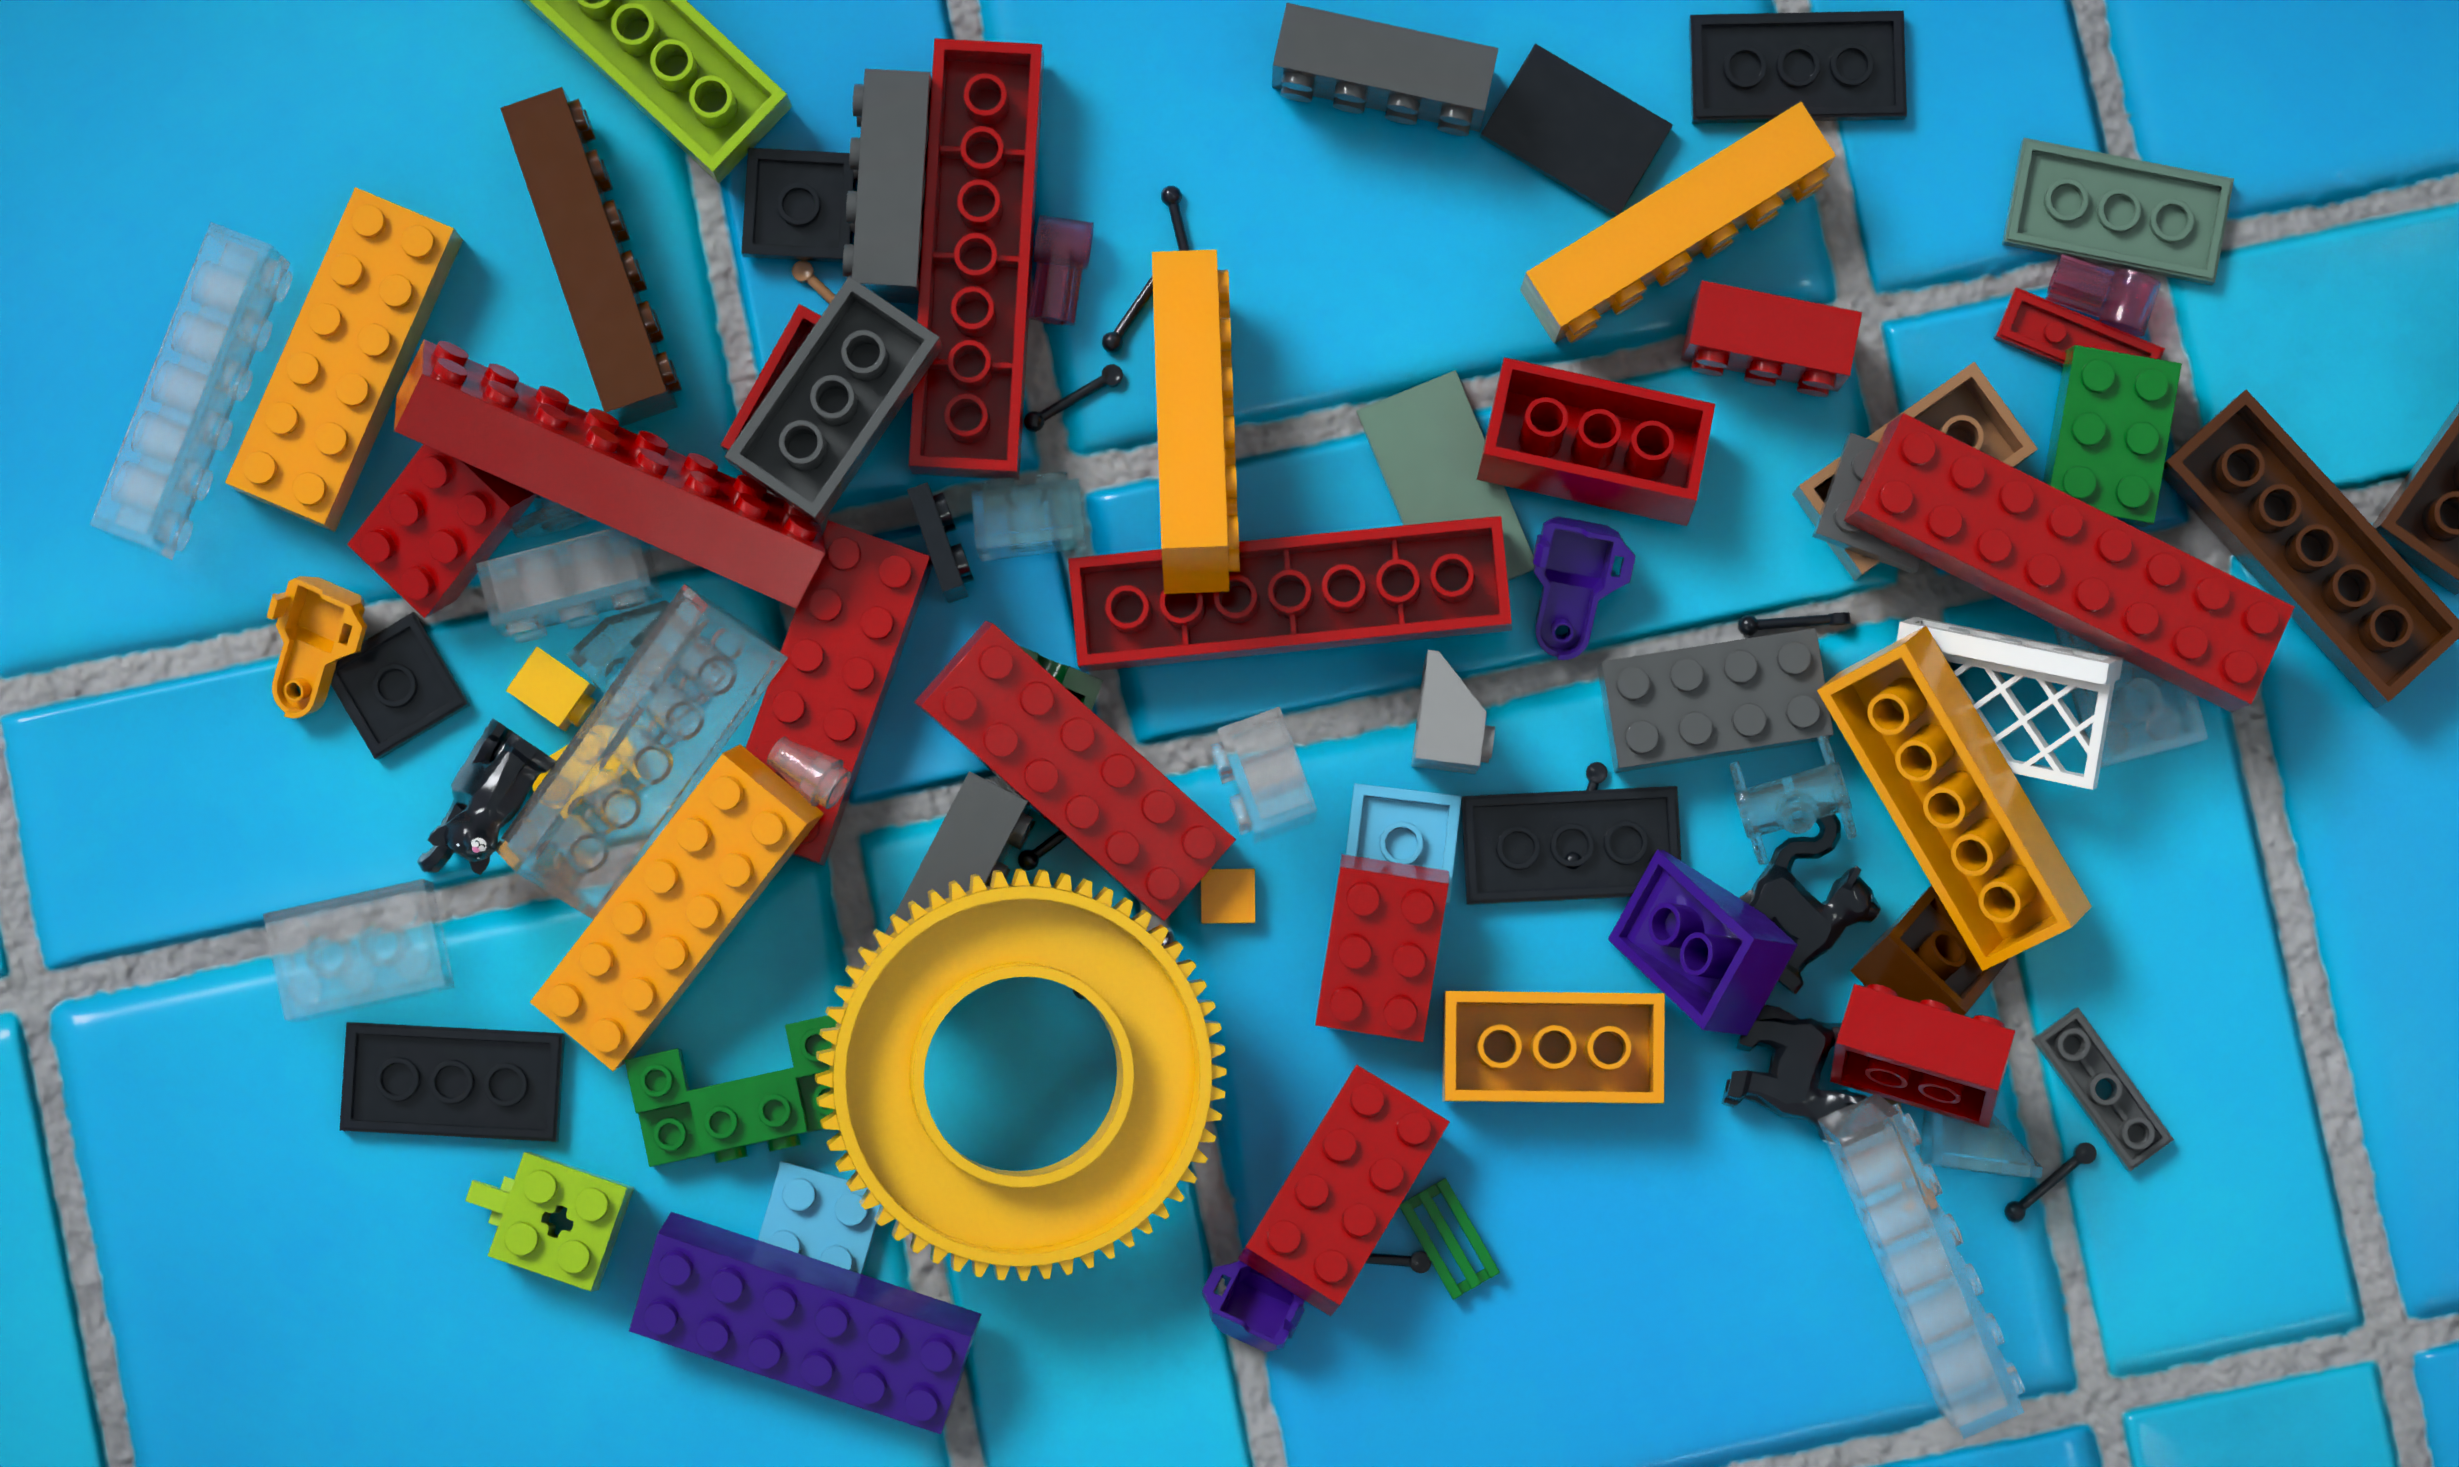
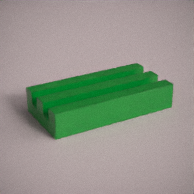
[1399,1178,1500,1300]

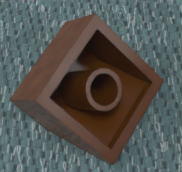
[1850,885,2009,1015]

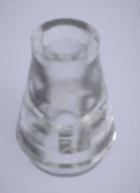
[767,737,851,809]

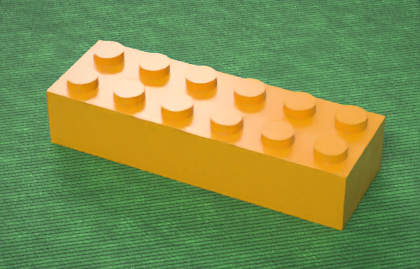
[1520,102,1836,344]
[225,187,463,532]
[1152,249,1240,594]
[1817,626,2092,971]
[530,744,824,1071]

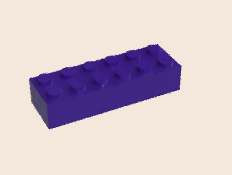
[629,1212,981,1434]

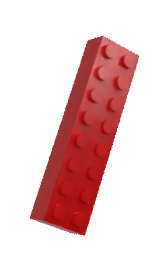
[909,38,1044,480]
[394,339,825,608]
[1843,413,2295,713]
[1068,516,1512,672]

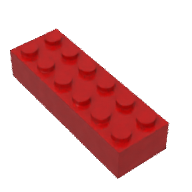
[746,520,933,866]
[914,621,1236,921]

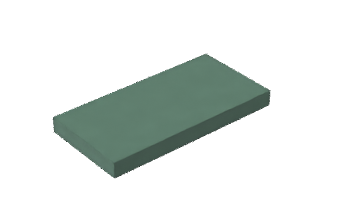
[2002,138,2234,285]
[1356,370,1534,581]

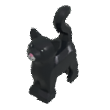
[417,718,557,875]
[1739,804,1881,994]
[1721,1005,1869,1144]

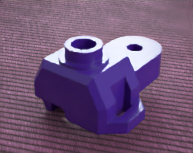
[1533,516,1635,660]
[1202,1261,1305,1352]

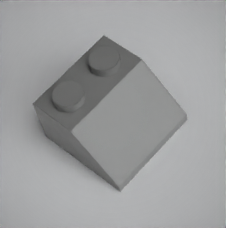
[1411,650,1495,774]

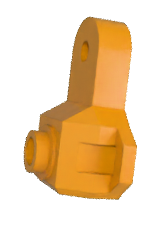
[267,576,367,718]

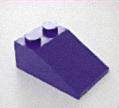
[1608,849,1798,1036]

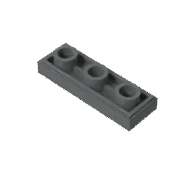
[2032,1007,2174,1171]

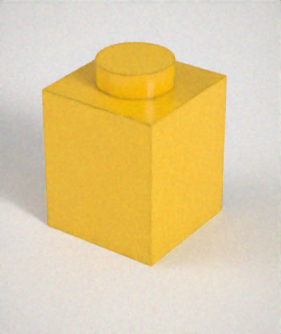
[506,647,596,732]

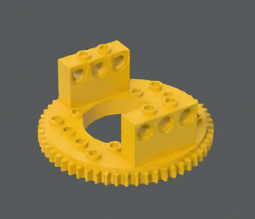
[815,869,1227,1281]

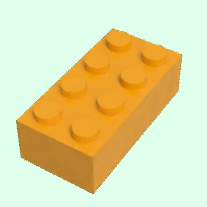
[1442,991,1665,1104]

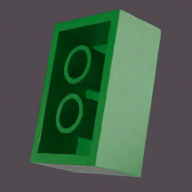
[2043,345,2182,527]

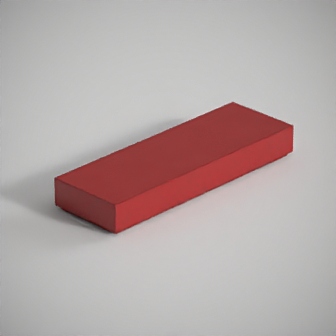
[1994,287,2165,367]

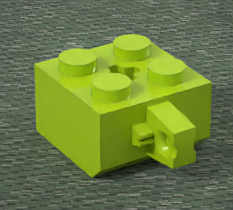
[465,1152,635,1292]

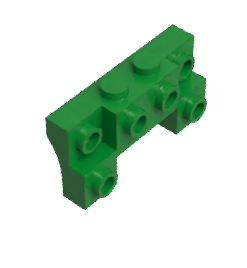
[625,1015,837,1167]

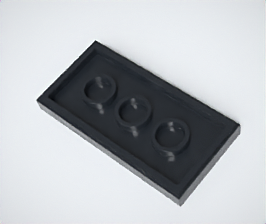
[1689,11,1907,124]
[1461,786,1681,905]
[339,1022,565,1142]

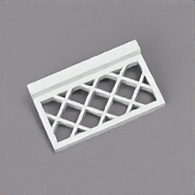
[1897,617,2123,790]

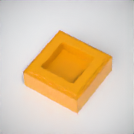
[1201,869,1255,924]

